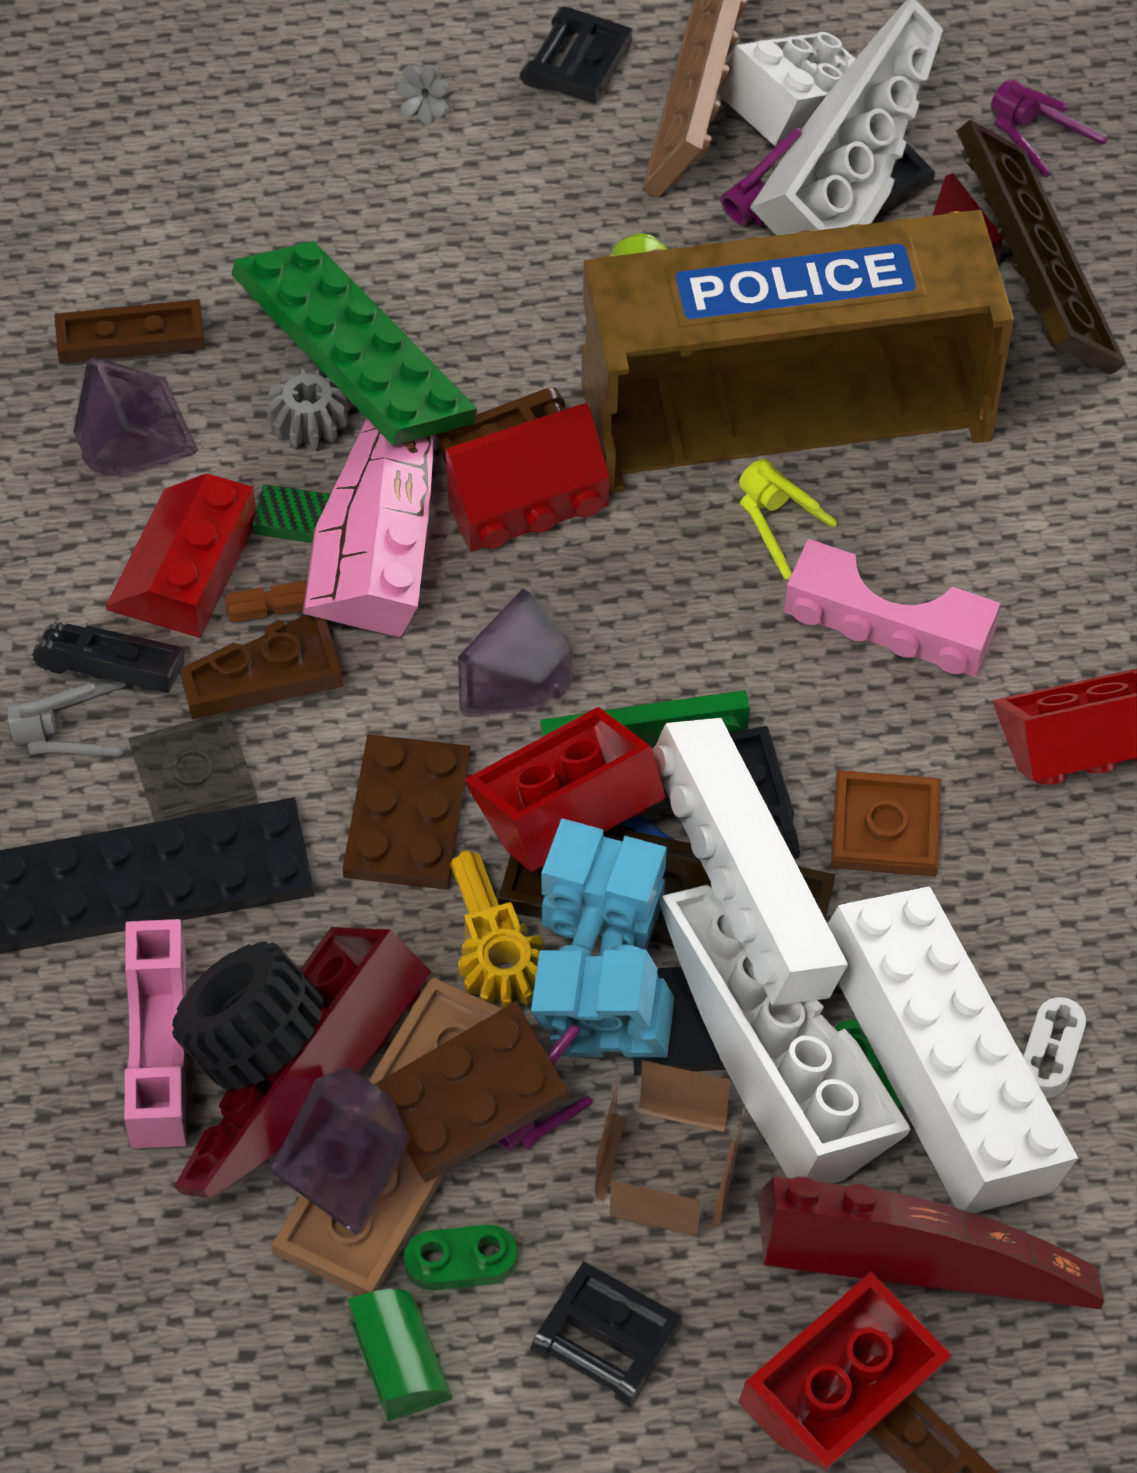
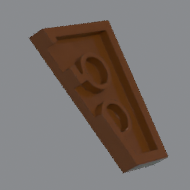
[180,614,344,719]

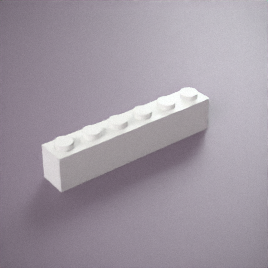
[652,718,848,1006]

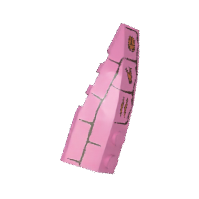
[302,418,433,637]

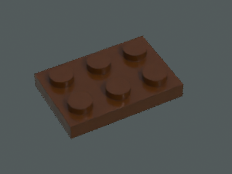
[342,734,471,890]
[372,1001,572,1183]

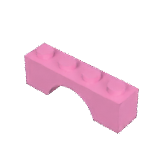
[784,539,1001,677]
[124,919,186,1149]

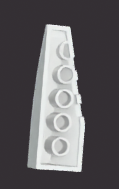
[750,0,943,235]
[659,885,911,1184]

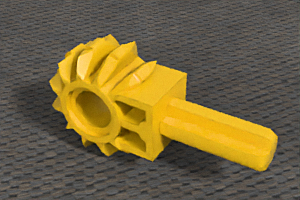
[451,850,544,1009]

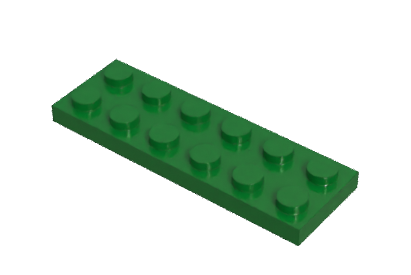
[232,241,477,446]

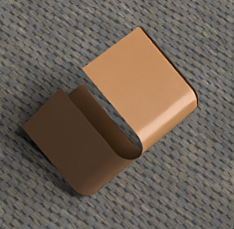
[595,1060,745,1237]

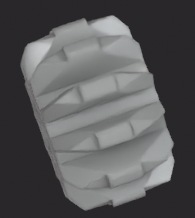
[266,365,351,451]

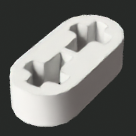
[1023,997,1086,1098]

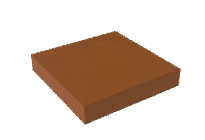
[830,770,941,877]

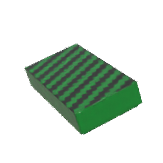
[253,484,331,543]

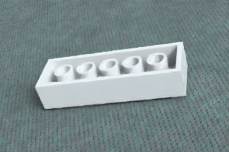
[827,886,1078,1213]

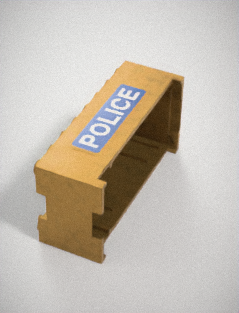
[581,210,1014,492]

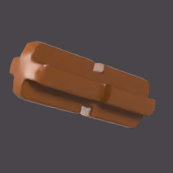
[225,580,307,622]

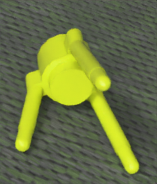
[739,459,837,580]

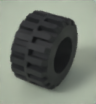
[172,941,323,1090]

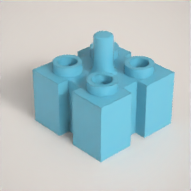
[541,818,667,953]
[531,931,675,1057]

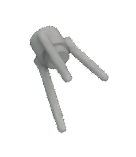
[7,680,127,757]

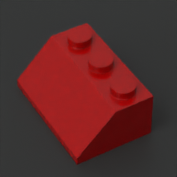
[446,402,610,552]
[106,473,256,638]
[993,668,1137,785]
[465,707,666,872]
[738,1272,952,1471]

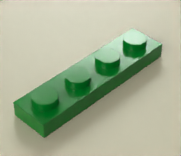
[540,690,750,748]

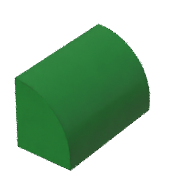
[348,1289,453,1422]

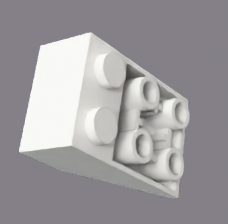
[717,32,855,146]

